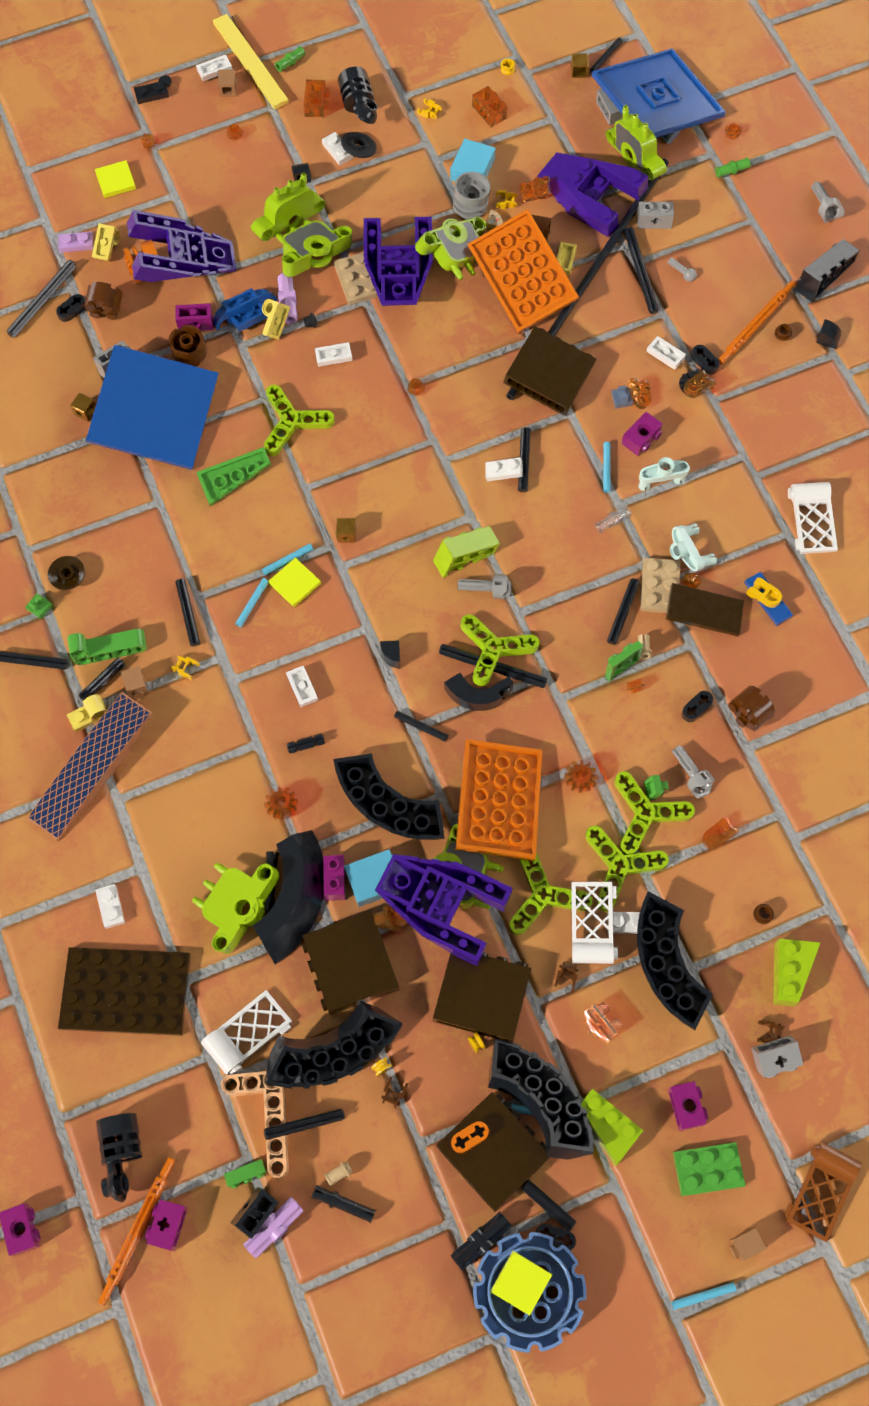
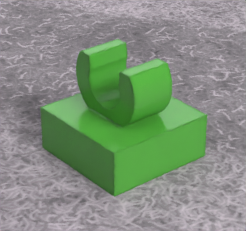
[25,593,53,619]
[644,775,669,800]

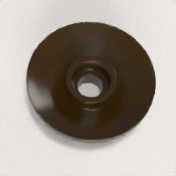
[48,556,85,590]

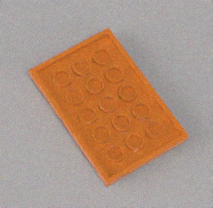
[467,209,579,334]
[455,739,542,861]

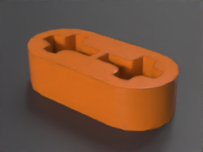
[451,1121,489,1153]

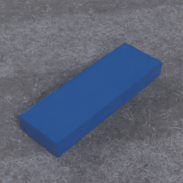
[744,571,793,626]

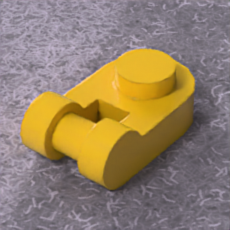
[746,577,782,608]

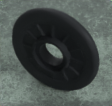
[341,132,376,158]

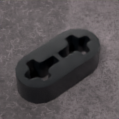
[56,294,86,322]
[691,345,720,375]
[682,691,713,722]
[535,1224,576,1250]

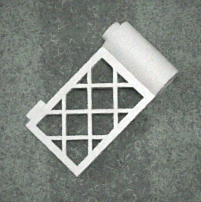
[788,482,838,554]
[572,882,618,964]
[201,990,292,1075]

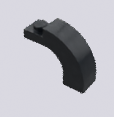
[444,673,513,711]

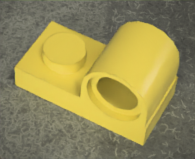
[92,223,120,262]
[262,299,290,340]
[66,694,108,733]

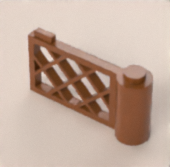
[784,1142,862,1242]

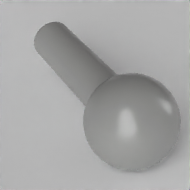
[667,257,697,282]

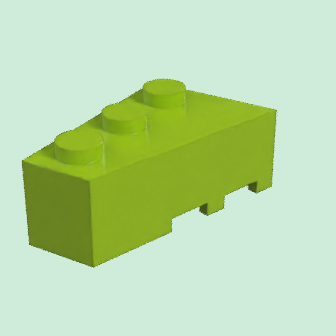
[433,526,500,578]
[773,939,821,1006]
[581,1089,643,1166]

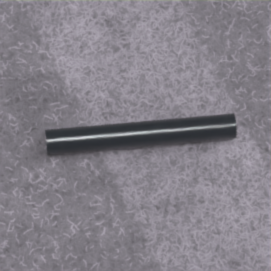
[590,37,622,73]
[394,710,449,742]

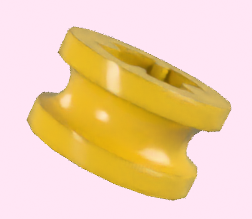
[500,58,515,75]
[467,1032,485,1054]
[371,1057,392,1077]

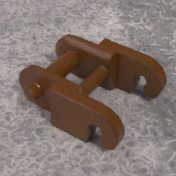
[554,962,579,992]
[757,1021,785,1043]
[381,1076,409,1108]

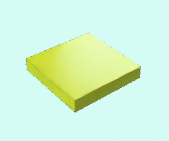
[95,160,136,198]
[268,558,321,607]
[491,1251,552,1315]

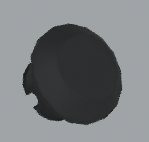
[303,313,317,328]

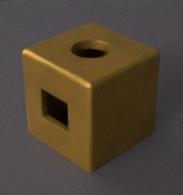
[571,53,589,78]
[70,393,96,422]
[336,518,356,543]

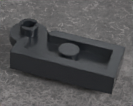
[134,75,172,104]

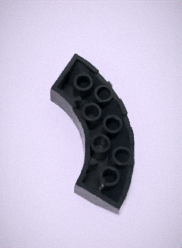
[333,753,445,840]
[253,830,324,965]
[637,891,713,1031]
[265,1001,403,1089]
[488,1039,594,1160]

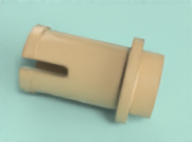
[638,634,652,660]
[324,1161,353,1186]

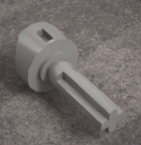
[811,181,845,223]
[457,574,511,599]
[672,745,715,798]

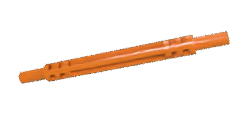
[718,281,796,365]
[98,1157,176,1306]

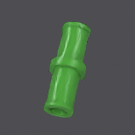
[275,46,305,72]
[715,157,751,178]

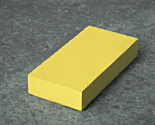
[556,242,577,276]

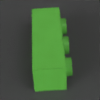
[224,1159,267,1189]

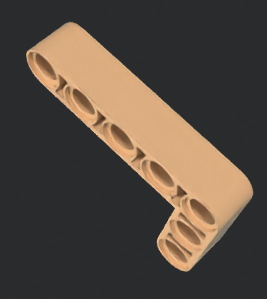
[221,1071,289,1179]

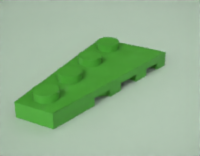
[196,447,271,506]

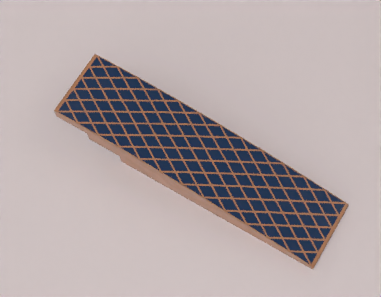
[27,692,153,841]

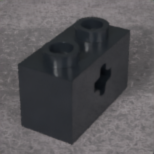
[230,1187,279,1239]

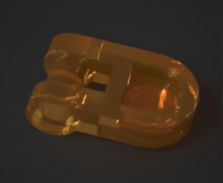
[684,370,716,398]
[628,378,652,409]
[702,816,739,850]

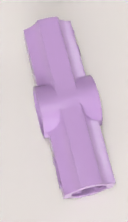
[277,273,298,325]
[243,1197,304,1259]

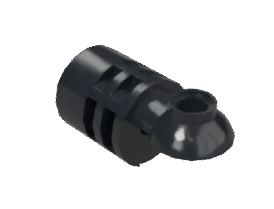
[337,66,378,124]
[96,1113,142,1202]

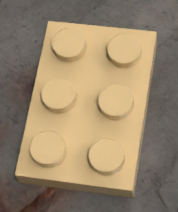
[333,252,378,305]
[640,558,680,613]

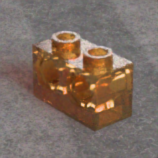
[303,79,329,118]
[472,86,508,127]

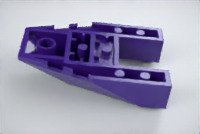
[537,152,648,238]
[127,210,237,282]
[364,216,433,306]
[375,854,513,966]

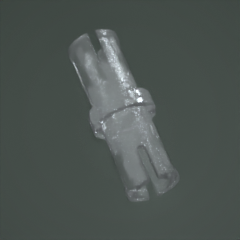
[595,505,631,533]

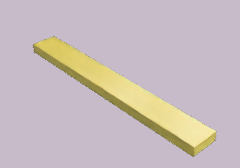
[213,14,289,110]

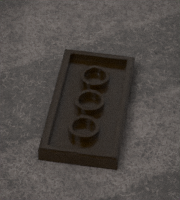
[666,583,744,637]

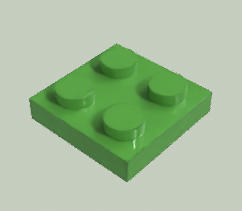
[605,640,643,682]

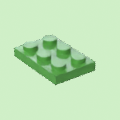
[673,1142,745,1197]

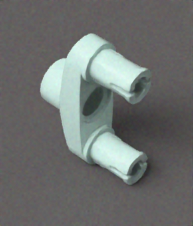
[638,457,690,491]
[670,523,717,571]

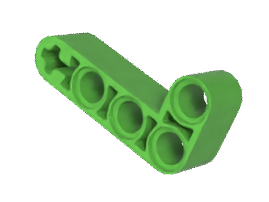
[67,629,147,665]

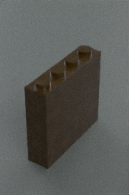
[503,326,597,416]
[301,910,400,1015]
[433,952,532,1043]
[436,1092,550,1212]

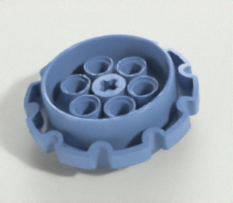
[473,1232,586,1353]

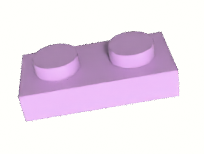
[58,231,94,253]

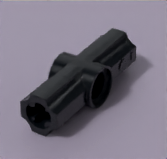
[450,1211,511,1271]

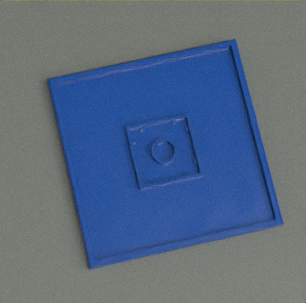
[592,48,726,138]
[86,345,219,470]

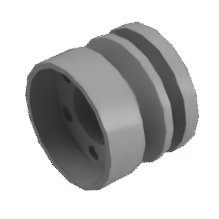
[453,172,490,219]

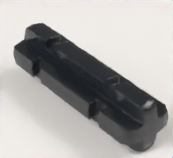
[287,733,325,754]

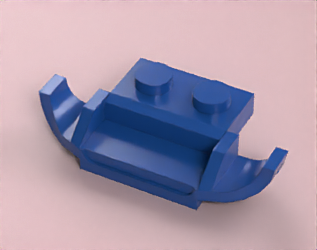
[213,288,277,332]

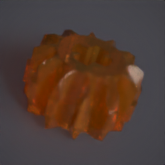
[564,760,598,793]
[264,786,298,820]

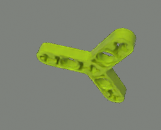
[264,385,335,456]
[460,614,540,686]
[615,771,695,855]
[585,825,669,912]
[509,853,593,935]

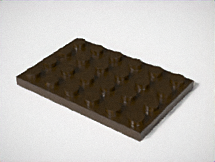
[58,947,191,1036]

